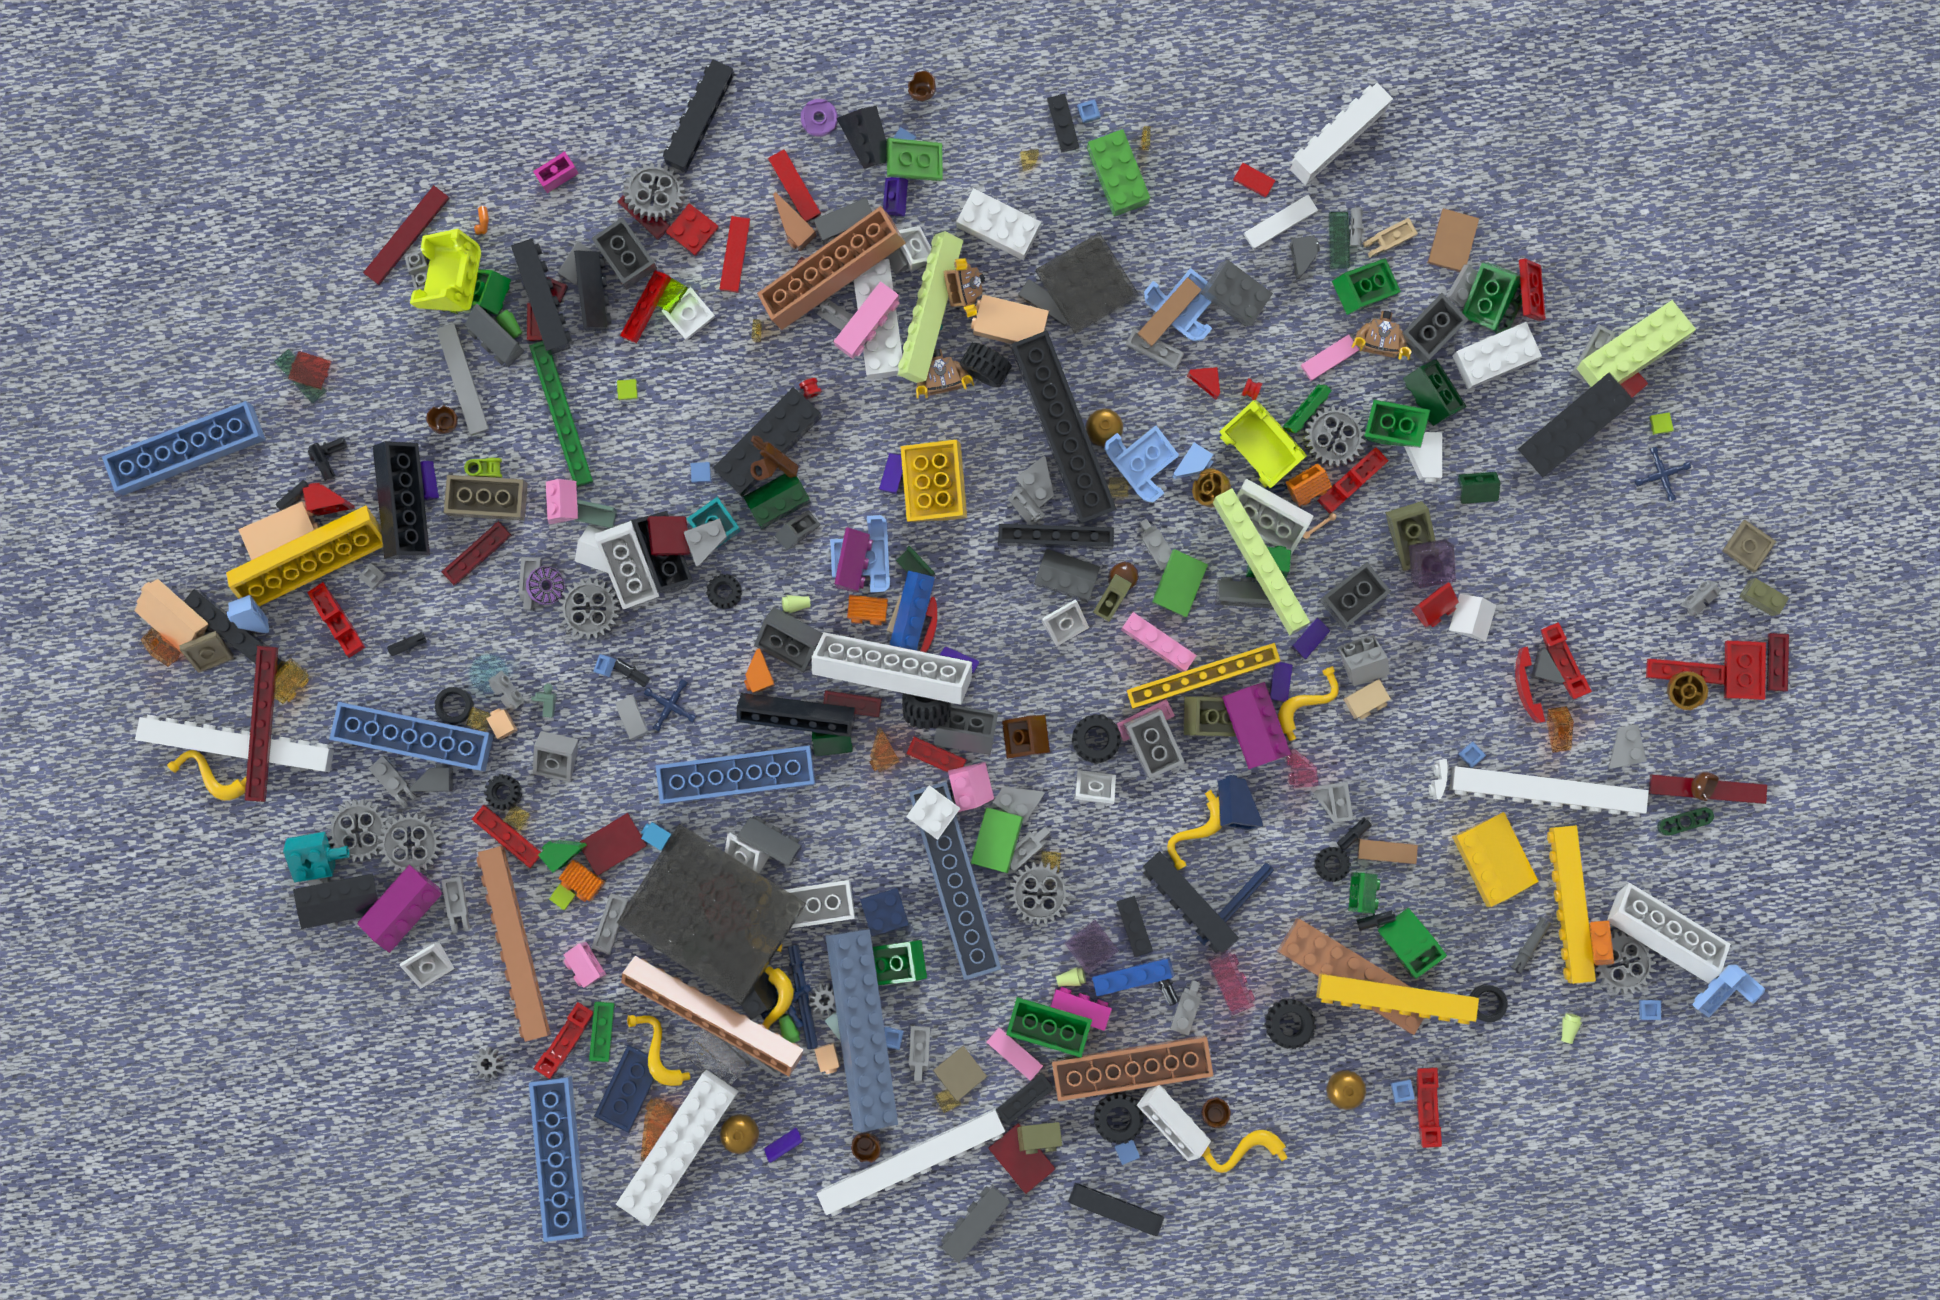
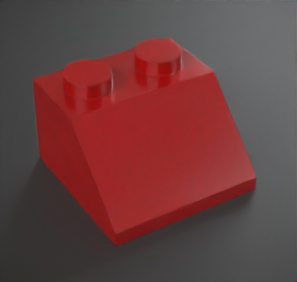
[303,483,355,516]
[1411,582,1459,628]

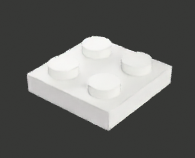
[662,287,715,341]
[906,785,961,840]

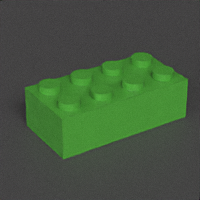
[1087,129,1150,217]

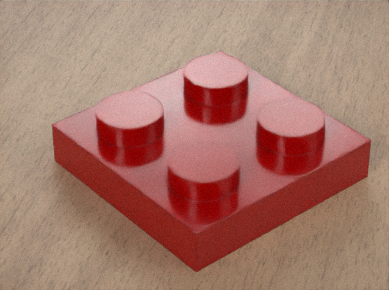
[666,203,719,256]

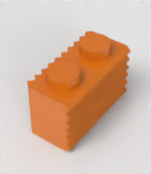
[1285,464,1332,506]
[847,595,888,626]
[559,859,606,902]
[1589,921,1614,965]

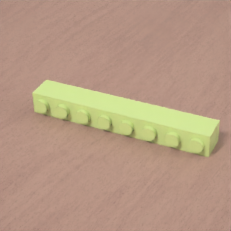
[897,231,963,383]
[1213,489,1310,635]

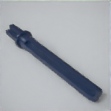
[1196,863,1274,946]
[787,944,818,1050]

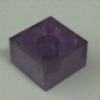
[1409,539,1456,588]
[1063,919,1119,974]

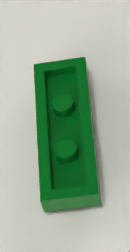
[1282,384,1332,433]
[589,1001,615,1062]

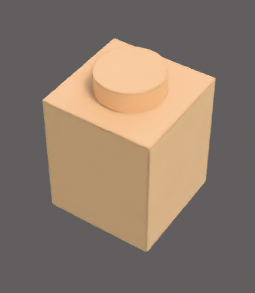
[486,708,518,740]
[814,1043,840,1074]

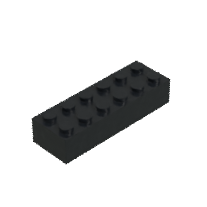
[1518,371,1635,478]
[713,387,822,497]
[373,441,430,560]

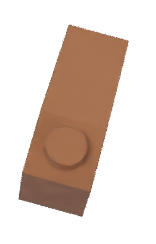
[773,192,816,251]

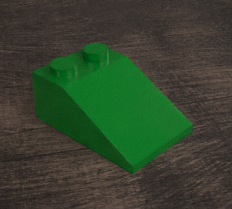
[1332,258,1401,315]
[1462,262,1521,330]
[1364,400,1430,448]
[1348,872,1380,914]
[872,940,927,985]

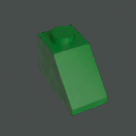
[538,840,587,873]

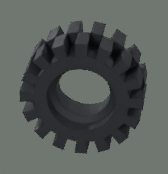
[706,574,742,609]
[484,774,522,811]
[1314,847,1351,882]

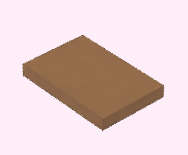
[1427,208,1479,272]

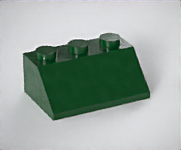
[1403,359,1467,426]
[743,474,811,530]

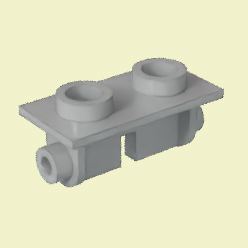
[817,299,853,331]
[1007,486,1046,525]
[1680,580,1720,617]
[488,670,525,711]

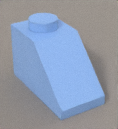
[1172,442,1214,479]
[227,595,269,633]

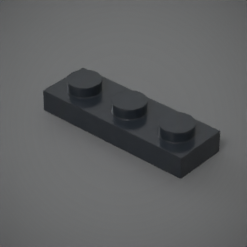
[1047,93,1079,153]
[1116,896,1153,957]
[996,1072,1054,1125]

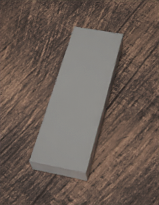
[1571,324,1615,383]
[1125,328,1184,371]
[591,893,629,955]

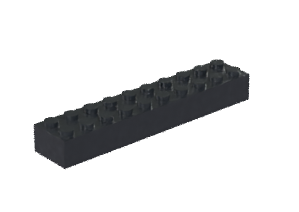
[1011,330,1117,524]

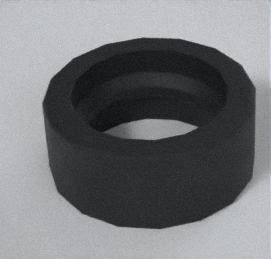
[435,687,474,724]
[1470,985,1508,1022]

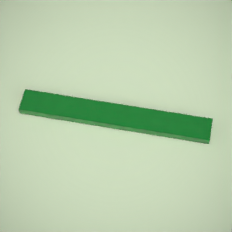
[529,341,593,488]

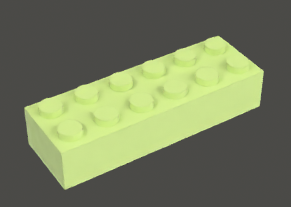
[1576,300,1696,387]

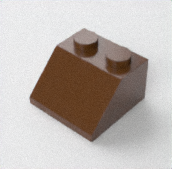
[1002,715,1050,759]

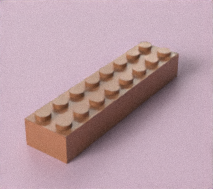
[757,206,906,330]
[1277,918,1424,1035]
[1051,1035,1213,1102]

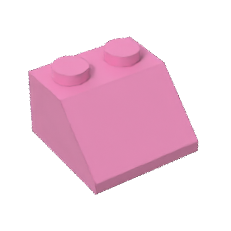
[546,479,578,524]
[948,762,994,812]
[564,942,606,988]

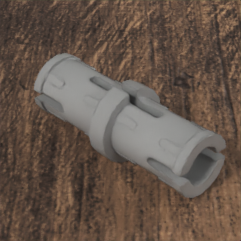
[1349,208,1364,248]

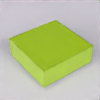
[617,379,638,401]
[1649,412,1674,435]
[549,883,576,910]

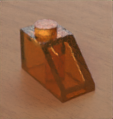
[141,627,181,667]
[1547,706,1574,753]
[869,728,900,773]

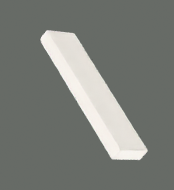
[1244,195,1318,250]

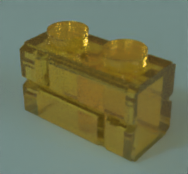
[275,658,309,704]

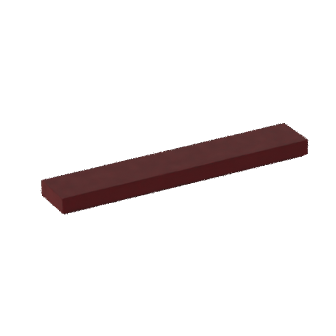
[363,185,450,285]
[1649,775,1767,804]

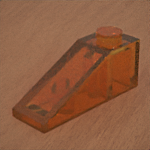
[640,1097,677,1162]

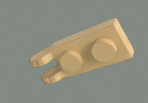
[1362,218,1418,258]

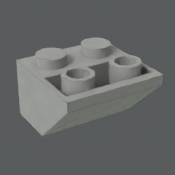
[1338,634,1390,686]

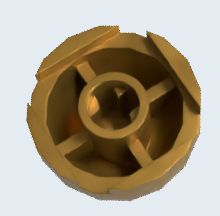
[1085,408,1123,447]
[1192,468,1231,508]
[1667,671,1708,710]
[1326,1070,1366,1110]
[720,1114,759,1154]

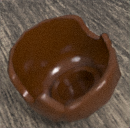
[908,71,936,102]
[426,405,458,434]
[1108,561,1139,590]
[1691,772,1719,801]
[1201,1097,1231,1128]
[851,1132,881,1163]

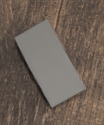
[404,250,428,291]
[615,695,649,741]

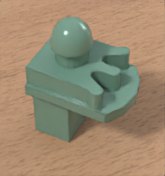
[531,683,557,718]

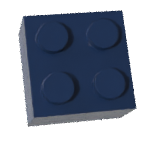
[860,887,909,937]

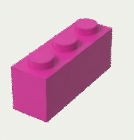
[1050,987,1112,1031]

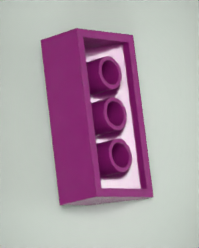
[1222,682,1291,769]
[357,864,442,953]

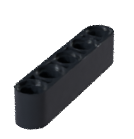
[1068,1183,1165,1237]

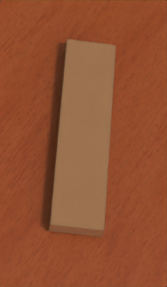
[1137,277,1202,347]

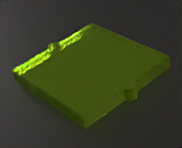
[657,278,688,314]

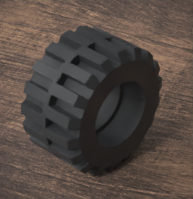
[960,342,1012,388]
[902,693,951,729]
[1072,714,1121,763]
[1264,999,1316,1050]
[1094,1092,1144,1145]

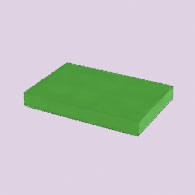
[887,138,943,181]
[1152,549,1208,617]
[971,807,1024,873]

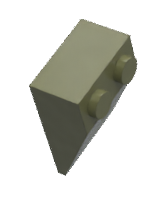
[1385,501,1440,571]
[1183,697,1237,737]

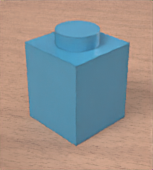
[641,822,674,851]

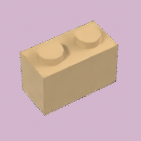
[1343,679,1390,720]

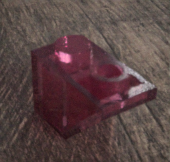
[1286,749,1319,789]

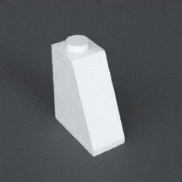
[1404,432,1442,484]

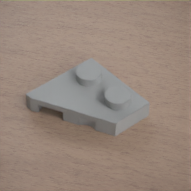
[684,518,727,567]
[993,787,1045,824]

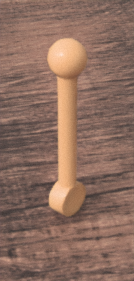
[1303,513,1336,539]

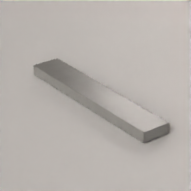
[436,323,489,436]

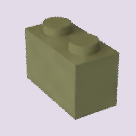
[1093,574,1132,622]
[1739,578,1789,616]
[1017,1122,1062,1154]

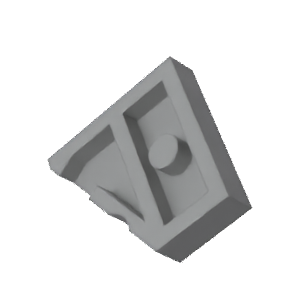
[1015,456,1054,508]
[1608,724,1647,769]
[1310,782,1354,823]

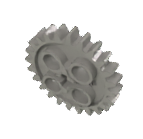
[623,162,685,222]
[1304,405,1366,468]
[558,578,621,640]
[326,799,389,862]
[377,812,442,873]
[1008,861,1071,925]
[1594,931,1656,994]

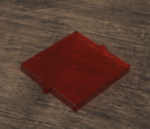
[288,351,331,389]

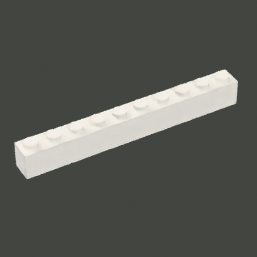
[135,715,334,772]
[1449,766,1649,817]
[817,1109,1005,1216]

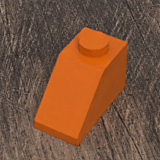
[744,649,775,694]

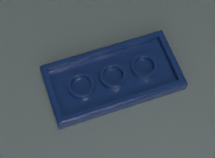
[594,1044,663,1133]

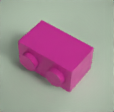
[533,151,579,193]

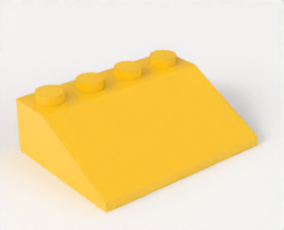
[901,439,967,522]
[1452,812,1539,907]

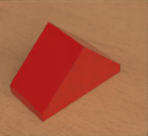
[1187,367,1220,400]

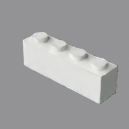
[1137,1085,1211,1161]

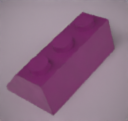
[834,527,873,593]

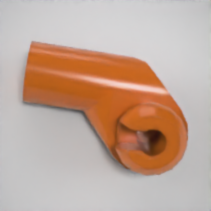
[474,206,489,235]

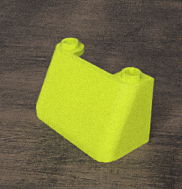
[410,229,481,312]
[1219,400,1307,488]

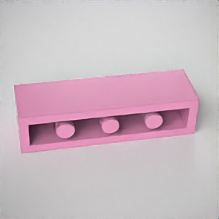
[834,281,900,359]
[1121,612,1197,672]

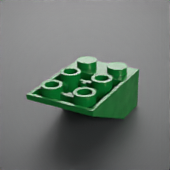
[1377,908,1447,979]

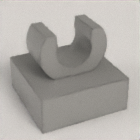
[358,563,386,590]

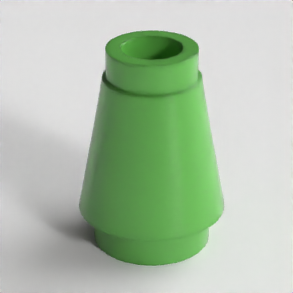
[496,310,523,339]
[779,1014,800,1043]

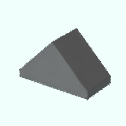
[1531,648,1565,685]

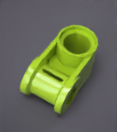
[464,458,502,478]

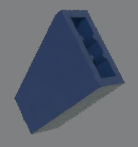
[1218,775,1263,831]

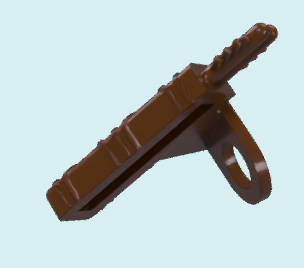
[750,435,799,480]

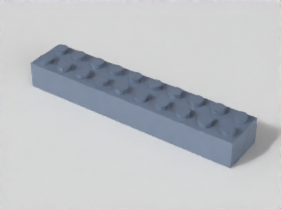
[909,782,1001,980]
[825,929,898,1132]

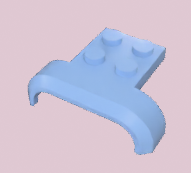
[1144,268,1212,341]
[1105,426,1179,502]
[830,515,890,593]
[1692,965,1765,1017]

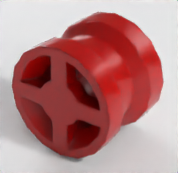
[799,378,822,399]
[1241,378,1262,400]

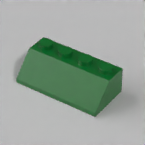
[1006,997,1092,1057]

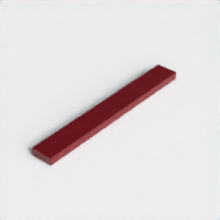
[245,646,279,802]

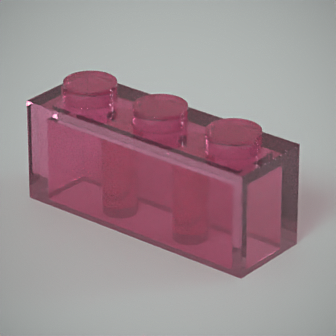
[1207,951,1255,1015]

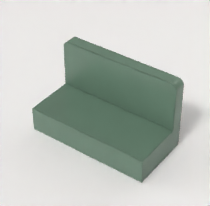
[575,499,617,528]

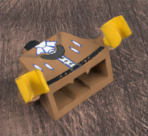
[943,258,985,318]
[1351,311,1411,360]
[916,349,974,399]

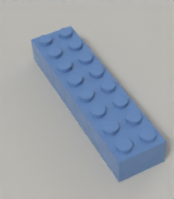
[102,401,266,495]
[329,702,494,772]
[655,745,816,805]
[529,1076,587,1242]

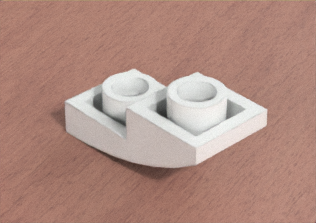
[1429,759,1448,800]

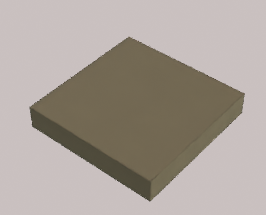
[1722,520,1777,573]
[179,631,234,673]
[932,1046,987,1102]

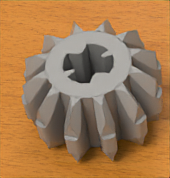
[809,983,836,1016]
[471,1047,506,1081]

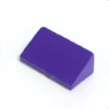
[883,177,908,216]
[879,453,903,495]
[420,460,439,501]
[1291,617,1330,660]
[940,646,979,674]
[1269,662,1293,702]
[764,1128,804,1163]

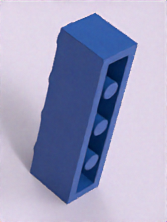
[890,571,935,651]
[1092,957,1175,996]

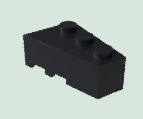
[836,105,887,169]

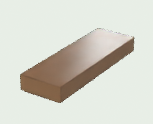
[1357,839,1418,864]

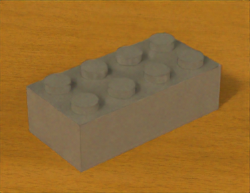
[444,475,528,521]

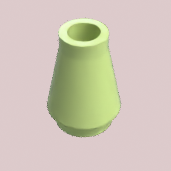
[782,595,810,614]
[1056,967,1086,987]
[1561,1013,1582,1044]

